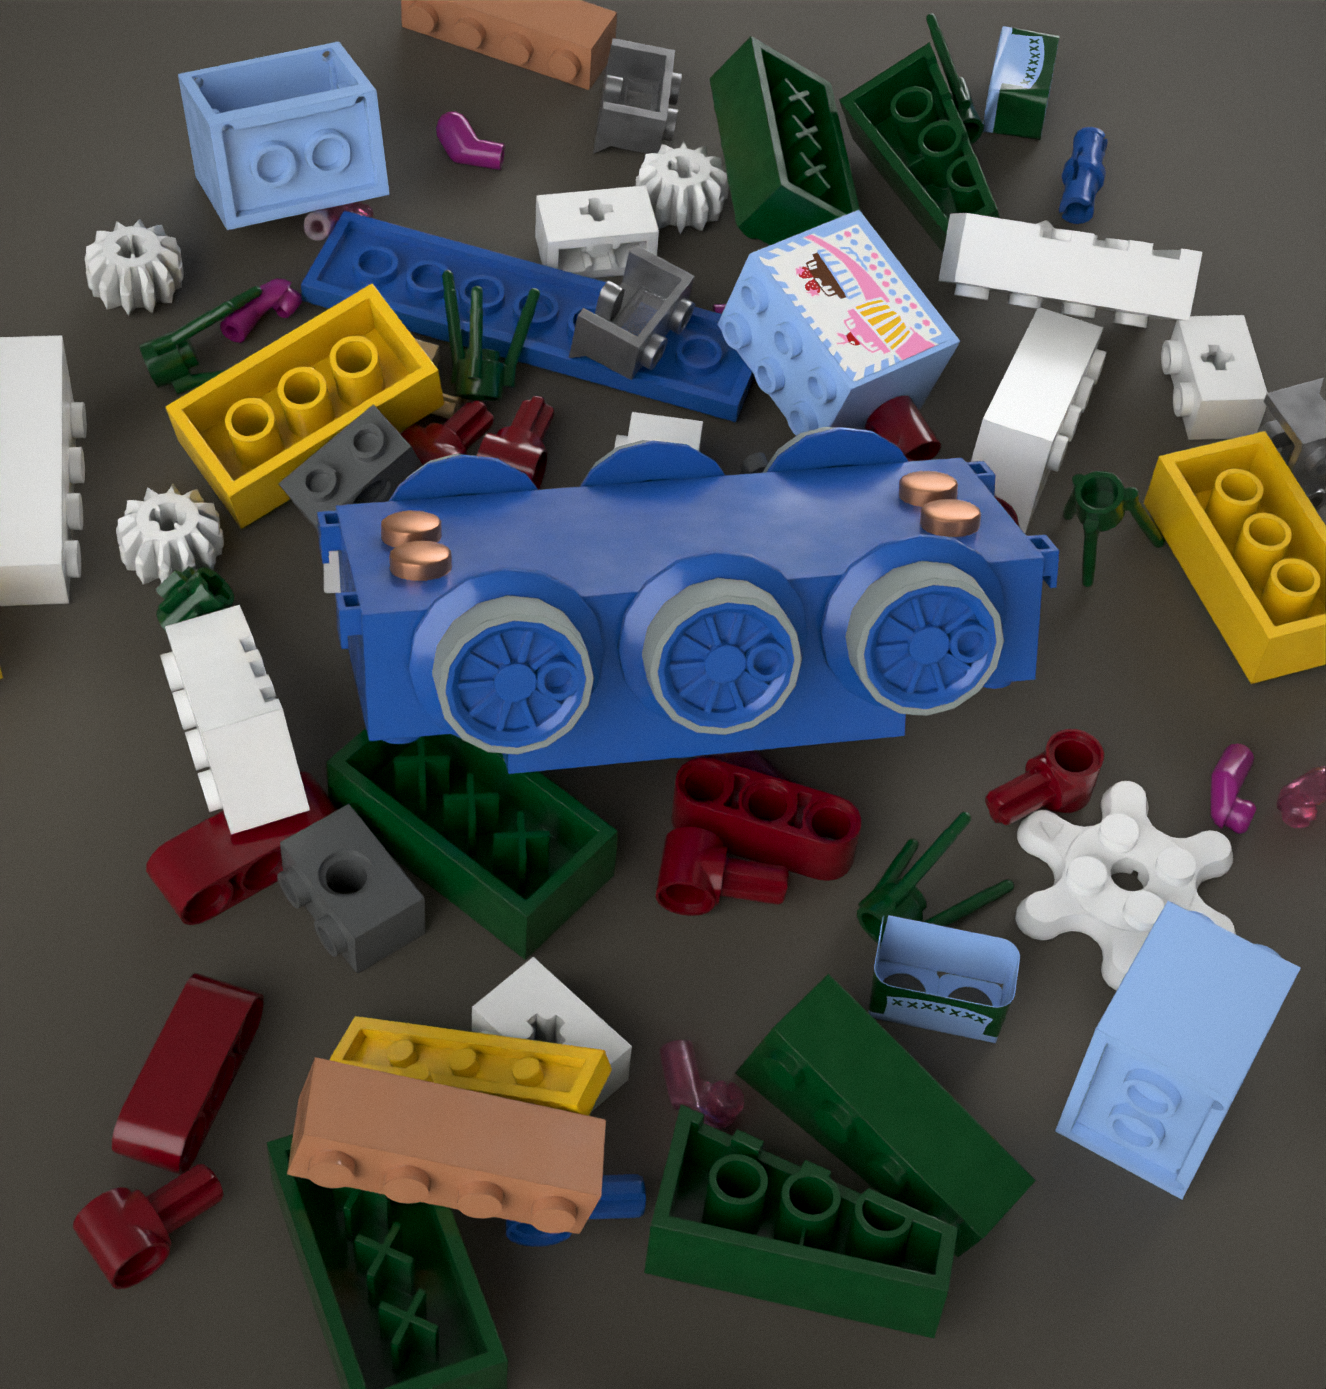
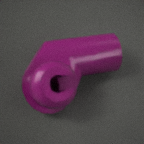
[436,111,505,170]
[220,278,303,343]
[1210,743,1257,834]

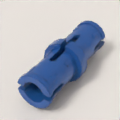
[1059,127,1108,224]

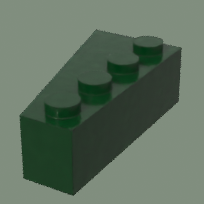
[839,42,1000,253]
[735,973,1036,1257]
[644,1104,958,1339]

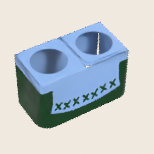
[983,26,1060,140]
[868,915,1020,1043]

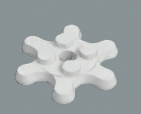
[1015,781,1236,991]

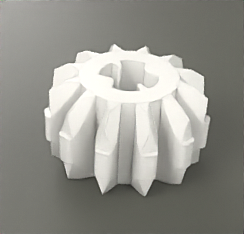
[636,141,729,234]
[85,219,184,316]
[116,484,224,585]

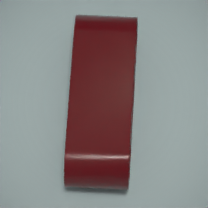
[671,757,862,881]
[146,771,339,925]
[112,973,264,1175]

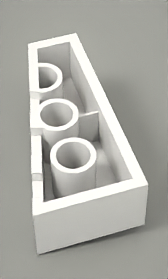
[938,213,1202,328]
[971,307,1107,533]
[0,335,87,606]
[160,605,310,834]

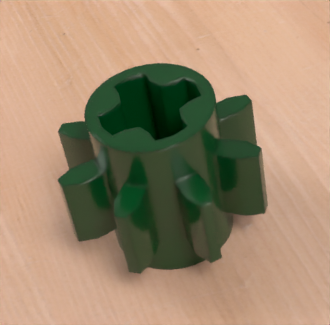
[156,566,234,631]

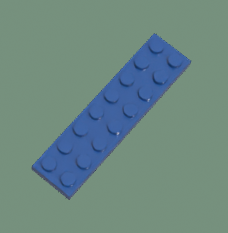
[301,211,755,422]

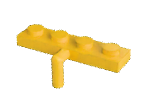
[329,1016,612,1116]

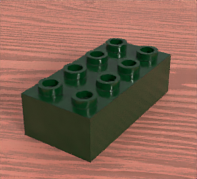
[709,36,860,245]
[326,728,618,960]
[266,1134,508,1389]

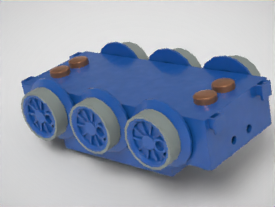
[317,427,1059,774]

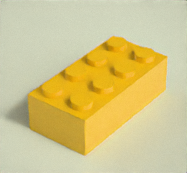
[165,284,445,529]
[1144,431,1326,684]

